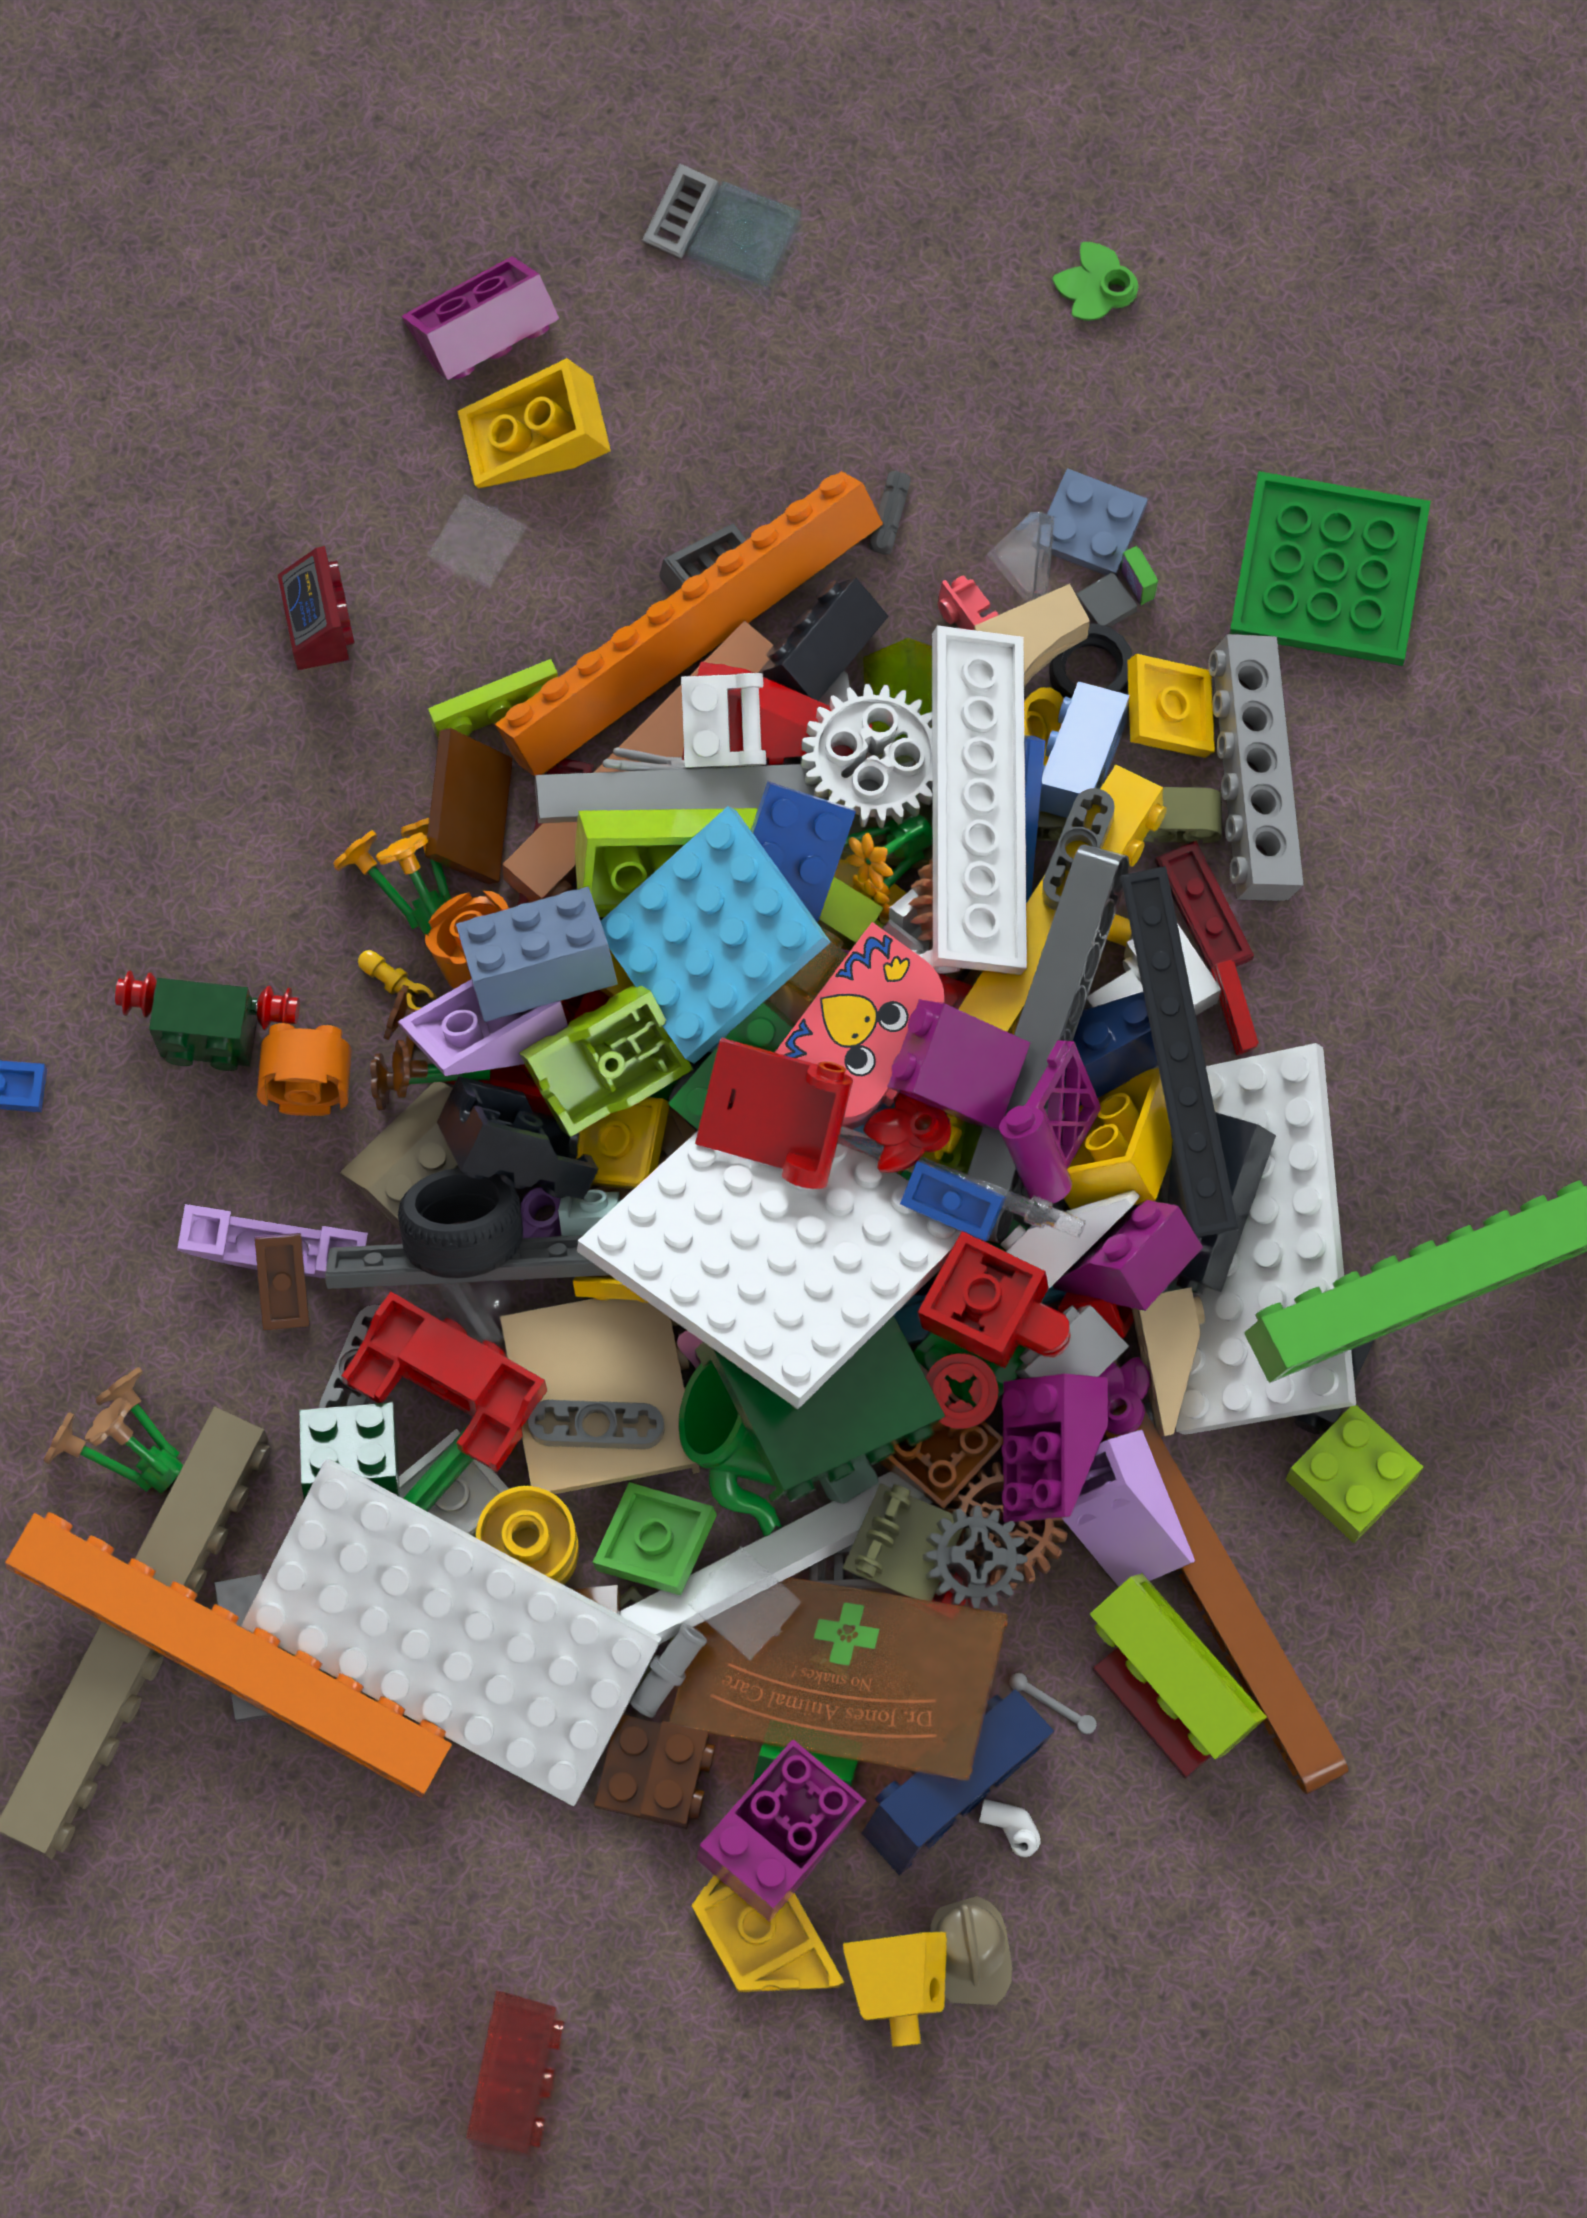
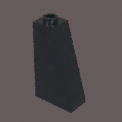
[1168,1112,1276,1295]

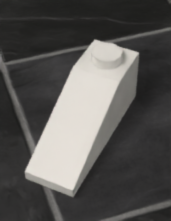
[1000,1190,1140,1289]

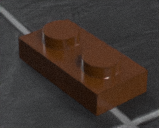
[254,1233,310,1330]

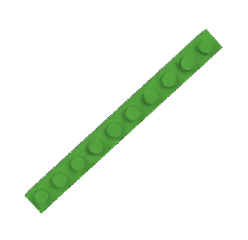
[1244,1180,1587,1383]

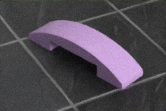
[177,1204,368,1278]

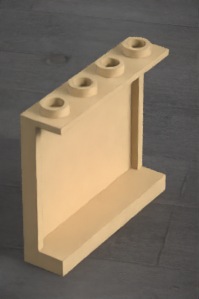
[500,1298,700,1494]

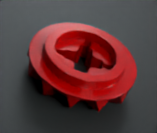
[926,1353,998,1429]

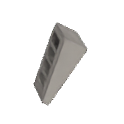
[642,164,720,259]

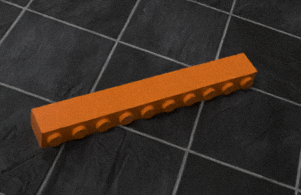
[495,471,883,777]
[5,1512,452,1798]

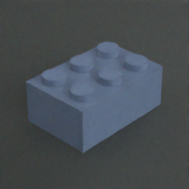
[456,886,618,1022]

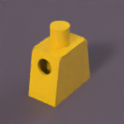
[843,1932,947,2047]

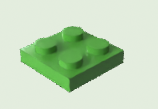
[592,1482,717,1596]

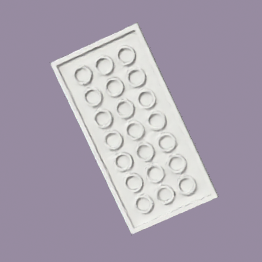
[1162,1043,1356,1434]
[241,1459,662,1806]

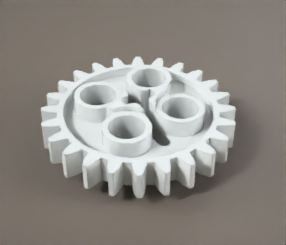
[801,684,933,828]

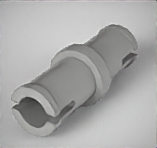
[629,1624,707,1717]

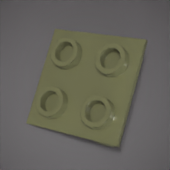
[843,1483,963,1606]

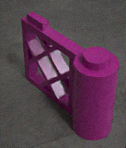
[999,1040,1101,1205]

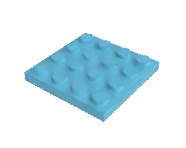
[600,806,831,1063]

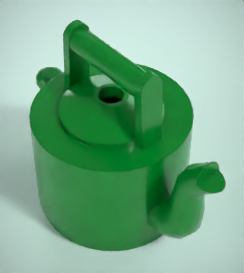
[678,1363,782,1536]

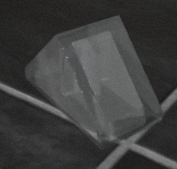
[987,512,1055,601]

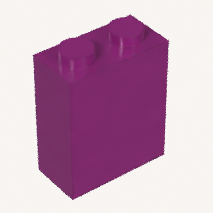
[887,999,1031,1130]

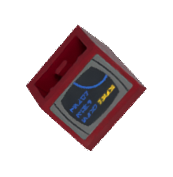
[277,546,355,670]

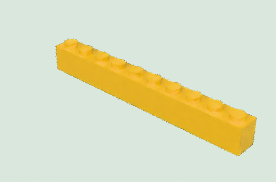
[921,765,1167,1165]

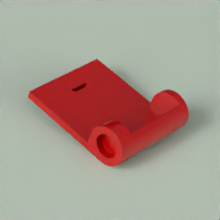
[695,1038,853,1189]

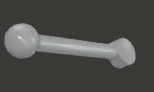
[1009,1673,1096,1735]

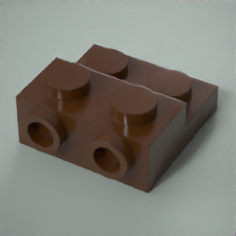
[594,1715,716,1829]

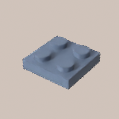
[1034,468,1148,576]

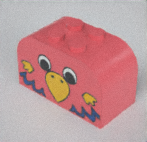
[775,922,944,1131]

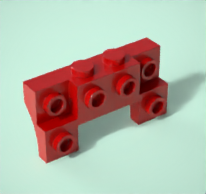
[341,1292,547,1472]

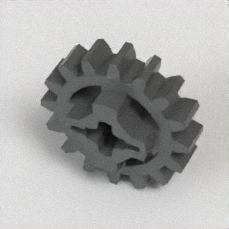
[923,1506,1028,1611]

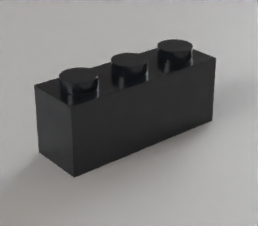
[758,577,889,701]

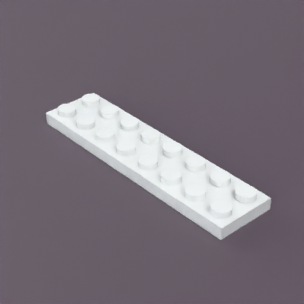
[932,625,1027,975]

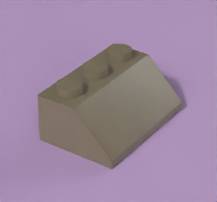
[340,1082,459,1231]

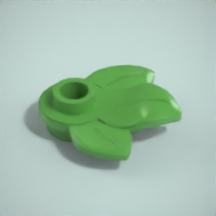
[1053,242,1138,321]

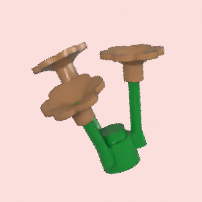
[43,1367,184,1494]

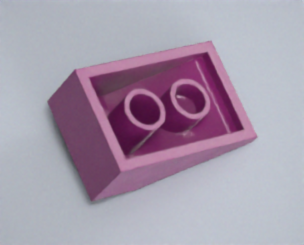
[1052,1200,1203,1311]

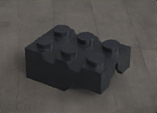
[437,1076,599,1200]

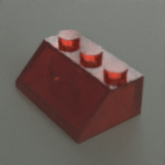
[466,1991,565,2157]

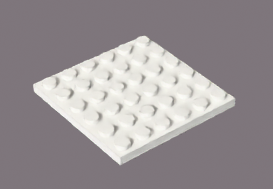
[577,1105,961,1409]

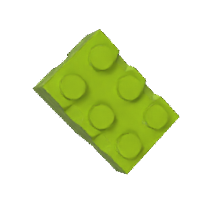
[519,984,693,1137]

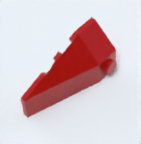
[682,662,873,767]

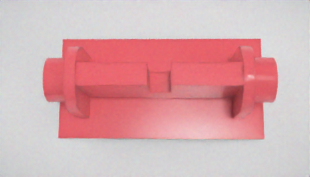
[938,575,999,630]

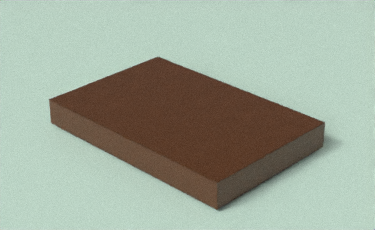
[425,728,513,884]

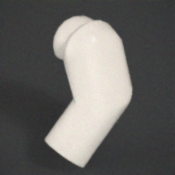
[979,1799,1040,1857]

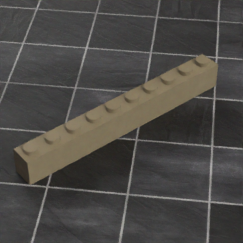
[0,1406,271,1860]

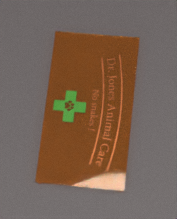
[669,1577,1008,1781]

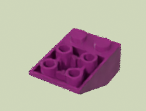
[1002,1373,1108,1523]
[696,1739,866,1922]

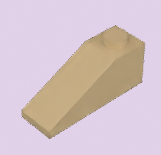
[1131,1287,1205,1437]

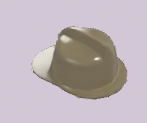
[930,1896,1012,2005]

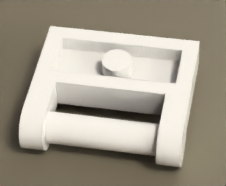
[681,673,766,769]

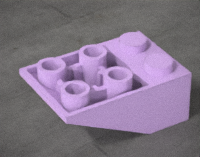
[1062,1429,1195,1587]

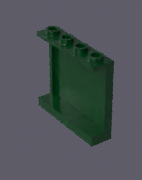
[695,1315,945,1502]

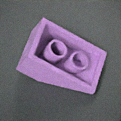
[398,980,568,1076]

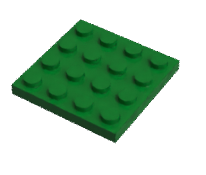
[1229,471,1431,666]

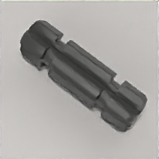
[869,471,911,555]

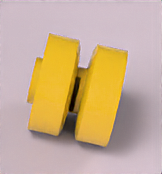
[476,1486,579,1585]

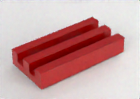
[1210,959,1259,1055]

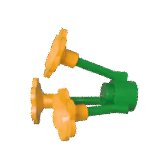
[333,818,452,936]

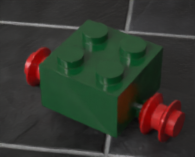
[115,970,300,1071]

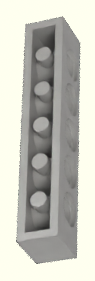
[1208,634,1303,901]

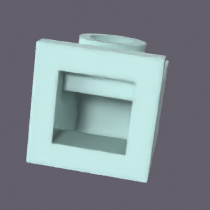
[558,1190,621,1236]

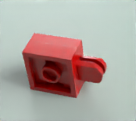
[918,1231,1071,1368]

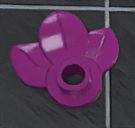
[1098,1357,1151,1435]

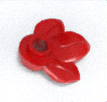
[863,1093,951,1173]

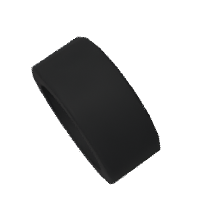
[1049,624,1133,698]

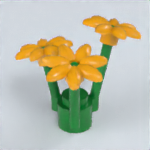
[844,814,933,919]

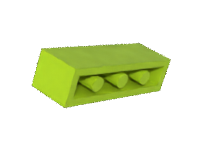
[1090,1573,1267,1759]

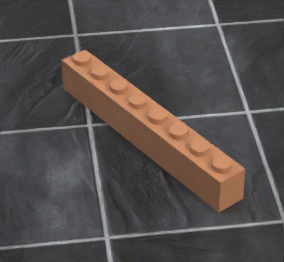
[502,621,774,903]

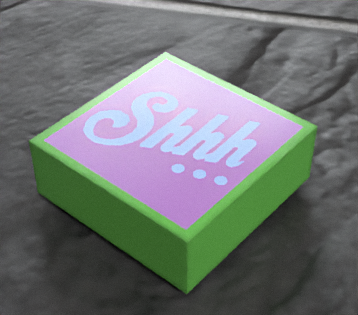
[1120,546,1158,605]

